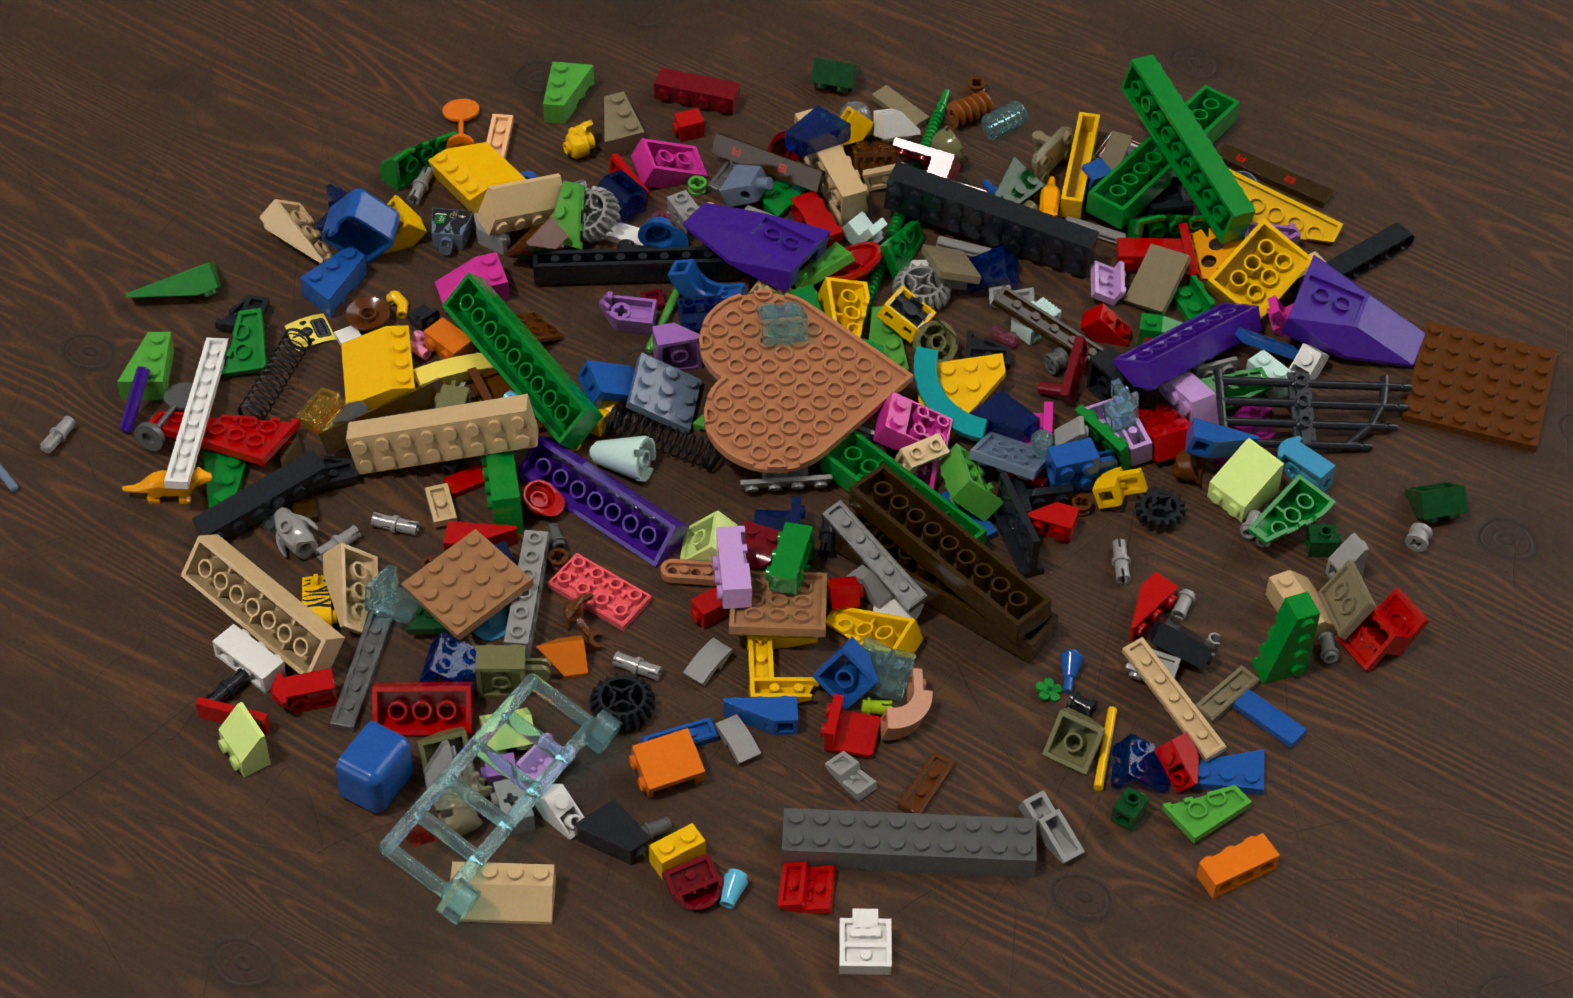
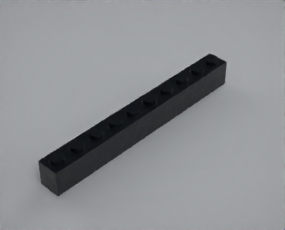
[533,246,752,285]

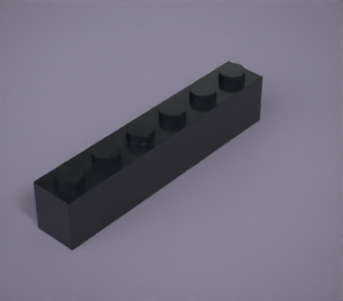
[192,449,331,541]

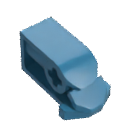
[1277,436,1336,492]

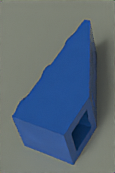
[1185,418,1259,458]
[723,696,798,735]

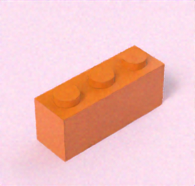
[1197,833,1280,899]

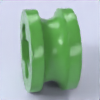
[688,175,707,196]

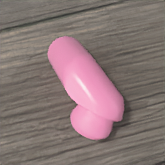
[410,330,431,360]

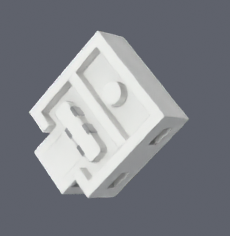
[839,908,892,975]

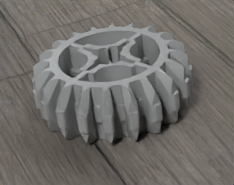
[580,186,621,244]
[892,263,952,311]

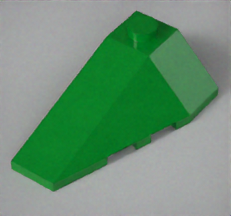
[126,261,221,298]
[1137,312,1226,358]

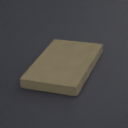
[921,244,981,284]
[1124,244,1192,315]
[1318,560,1377,640]

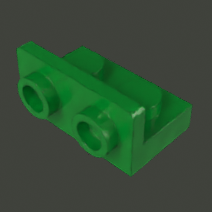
[1172,275,1215,321]

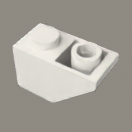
[874,109,920,142]
[1289,343,1330,380]
[531,784,585,839]

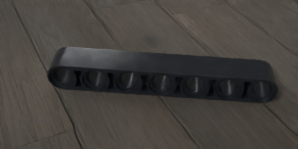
[1290,222,1415,297]

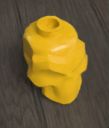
[563,120,596,159]

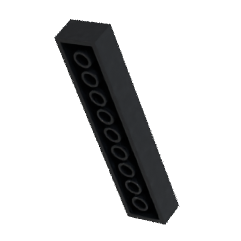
[884,161,1099,278]

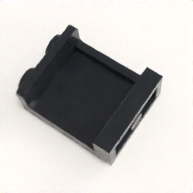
[1145,175,1195,216]

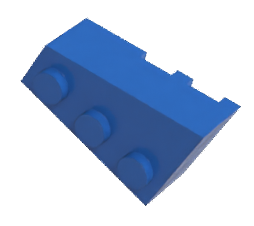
[300,244,367,318]

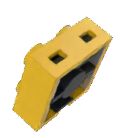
[876,286,937,343]

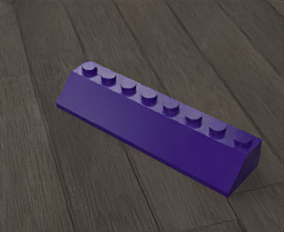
[1113,302,1262,391]
[517,436,689,567]

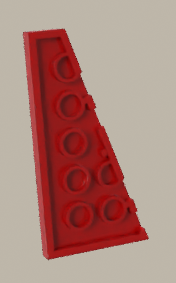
[149,411,301,466]

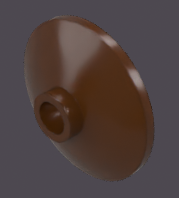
[346,297,390,331]

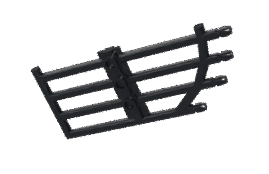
[1214,368,1412,451]

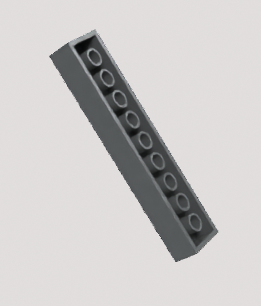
[781,808,1037,878]

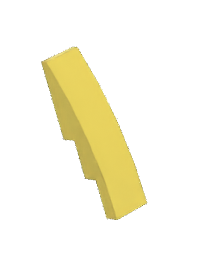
[413,353,496,386]

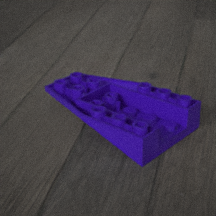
[683,202,831,292]
[1282,255,1425,368]

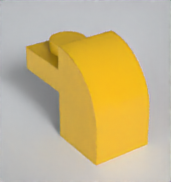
[1092,467,1148,509]

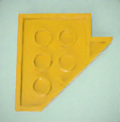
[917,353,1006,440]

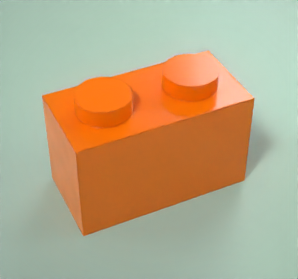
[423,317,475,360]

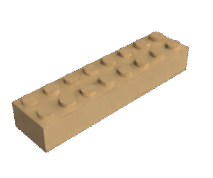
[346,394,539,475]
[181,534,345,674]

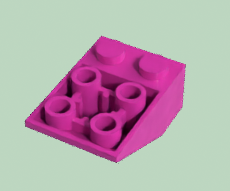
[873,392,953,450]

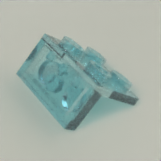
[756,301,808,345]
[365,564,421,623]
[862,636,916,701]

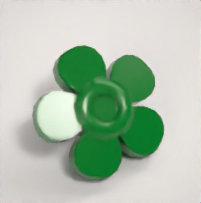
[1035,678,1063,702]

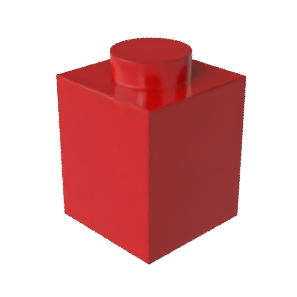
[672,108,705,142]
[827,576,864,610]
[689,587,728,629]

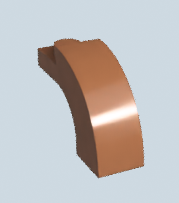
[880,668,933,741]

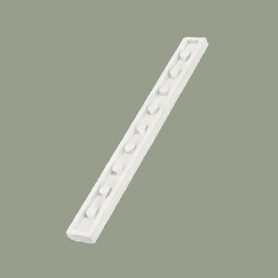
[164,338,229,489]

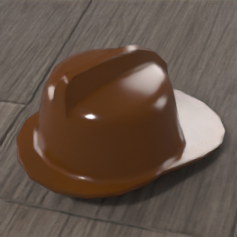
[1173,449,1207,483]

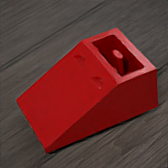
[1135,404,1191,463]

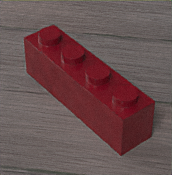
[654,67,740,115]

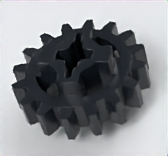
[1135,486,1186,531]

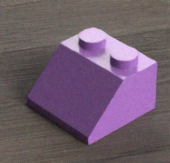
[652,323,702,371]

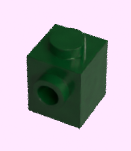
[1305,524,1342,557]
[1111,786,1150,832]

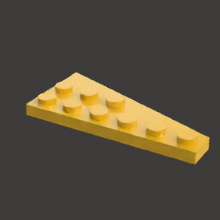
[1228,168,1343,244]

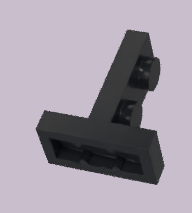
[1013,476,1074,514]

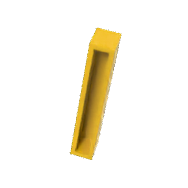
[1059,112,1100,219]

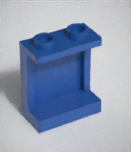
[577,360,637,413]

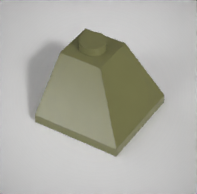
[1042,707,1106,775]
[417,726,475,777]

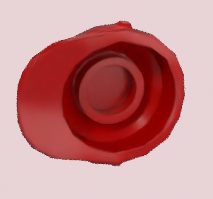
[522,480,565,517]

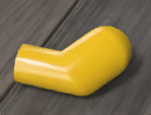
[386,290,408,319]

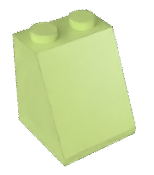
[1207,438,1284,522]

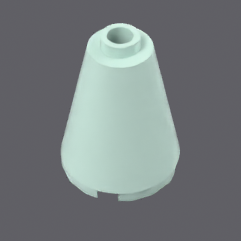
[589,436,656,482]

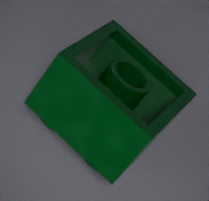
[811,57,861,93]
[1405,482,1468,523]

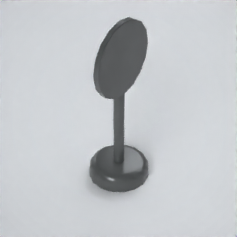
[134,382,193,451]

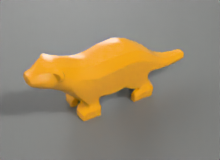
[1039,176,1060,217]
[122,467,212,504]

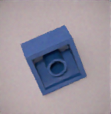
[812,636,879,710]

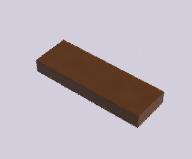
[897,752,956,814]

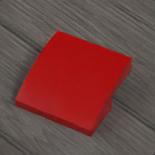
[777,861,837,914]

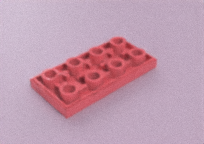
[548,553,652,631]

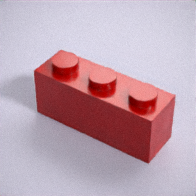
[791,191,844,250]
[1115,238,1183,272]

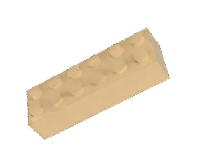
[794,107,869,227]

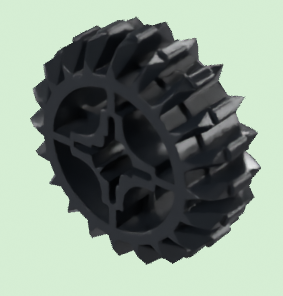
[590,672,655,734]

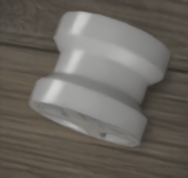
[1405,523,1433,552]

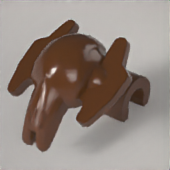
[563,593,603,651]

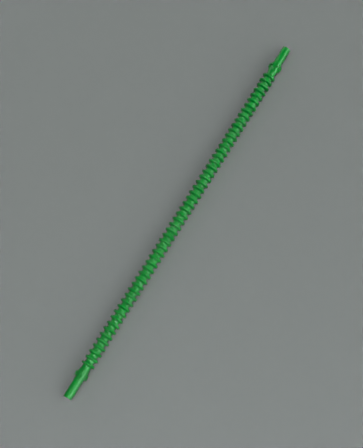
[861,89,951,334]

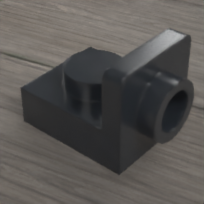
[407,304,440,332]

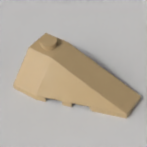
[259,199,332,263]
[323,543,378,634]

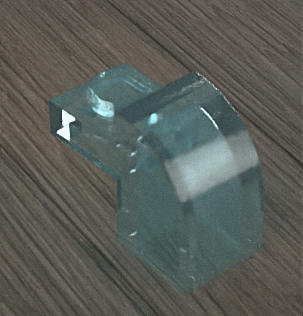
[1103,378,1139,433]

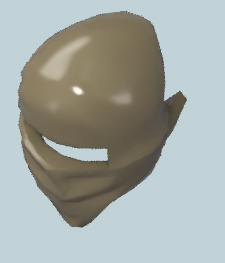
[432,762,493,837]

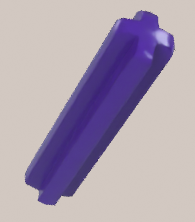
[119,366,150,432]

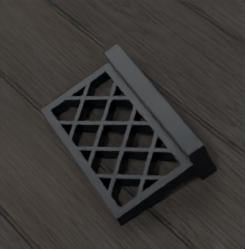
[991,472,1045,579]

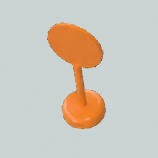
[442,99,480,149]

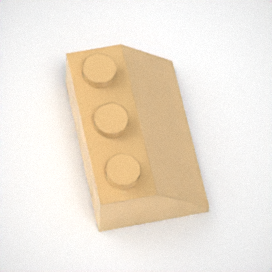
[1265,570,1337,642]

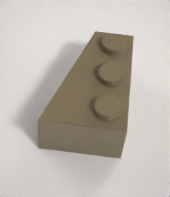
[604,91,645,160]

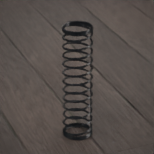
[237,328,312,420]
[606,406,720,470]

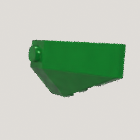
[379,131,458,192]
[1126,215,1210,239]
[1247,474,1336,545]

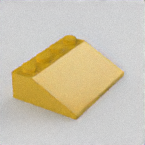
[428,142,526,214]
[1205,218,1312,319]
[341,325,415,409]

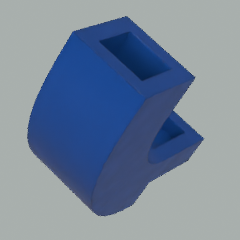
[668,259,748,310]

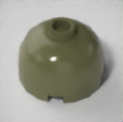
[931,126,969,166]
[912,321,958,363]

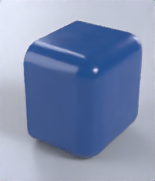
[322,188,400,263]
[335,721,413,813]

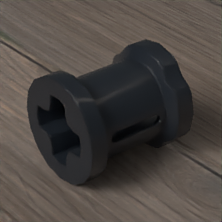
[1066,690,1098,718]

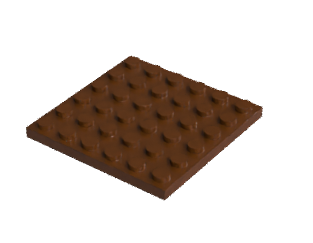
[1401,321,1558,452]

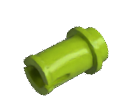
[861,697,892,715]

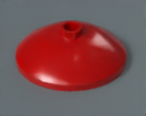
[828,242,883,281]

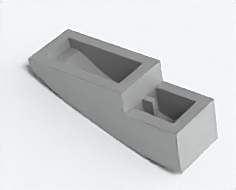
[1018,790,1085,864]

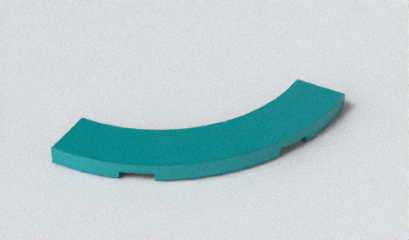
[914,347,988,442]

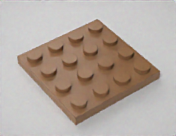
[401,529,534,641]
[729,571,827,638]

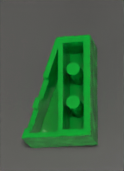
[765,522,815,595]

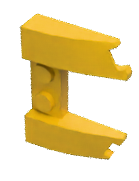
[746,635,820,703]

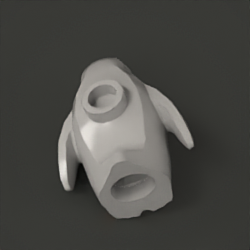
[274,507,319,560]

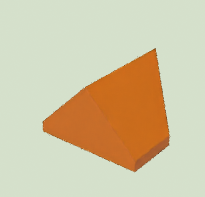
[536,635,588,679]

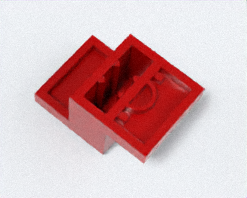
[1336,588,1430,671]

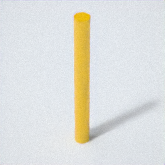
[1093,707,1117,791]

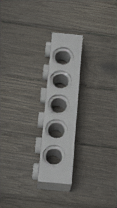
[504,530,549,658]

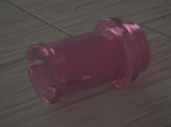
[990,325,1019,348]

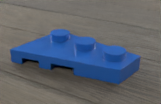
[1189,749,1264,795]

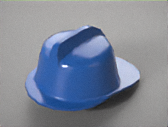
[638,216,689,248]

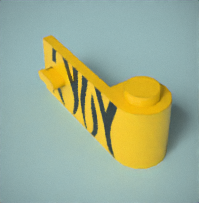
[302,574,338,627]

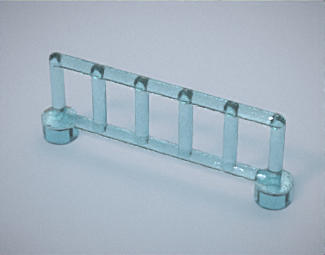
[378,674,623,926]

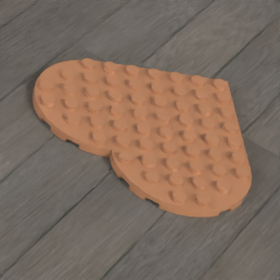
[699,290,914,473]

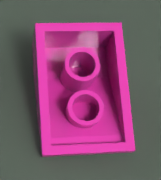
[631,138,708,188]
[435,252,510,315]

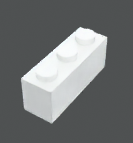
[212,624,287,694]

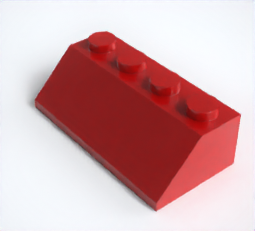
[372,682,473,735]

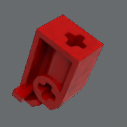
[270,668,338,713]

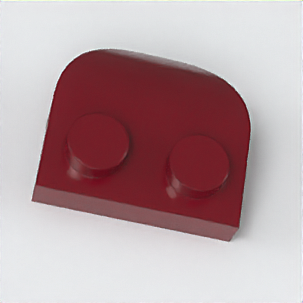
[742,520,780,571]
[661,853,723,911]

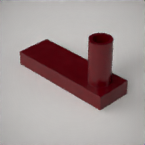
[1038,336,1090,406]

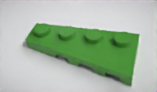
[869,306,909,371]

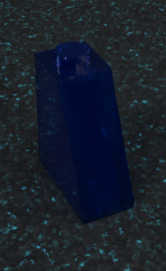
[785,105,851,157]
[969,390,1040,443]

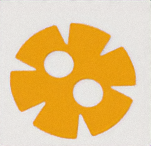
[1183,227,1242,279]

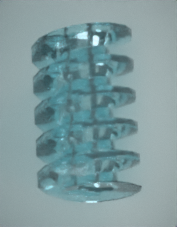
[981,101,1028,140]

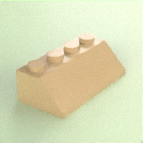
[476,173,562,236]
[449,862,556,925]

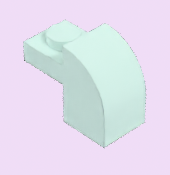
[842,211,887,245]

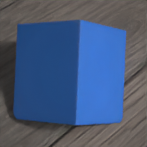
[1081,158,1112,192]

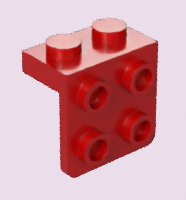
[820,694,880,758]

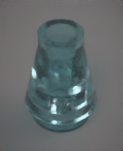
[1031,429,1053,459]

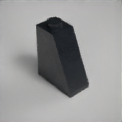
[1150,613,1216,670]
[574,799,651,865]

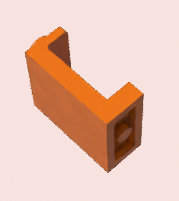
[629,728,705,798]

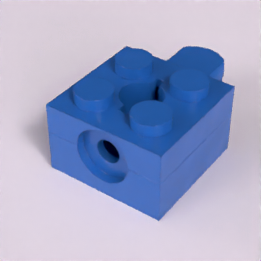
[1044,438,1118,493]

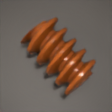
[947,91,994,128]

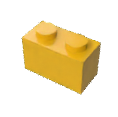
[649,823,706,880]

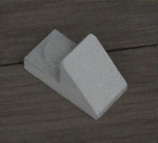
[846,564,894,609]

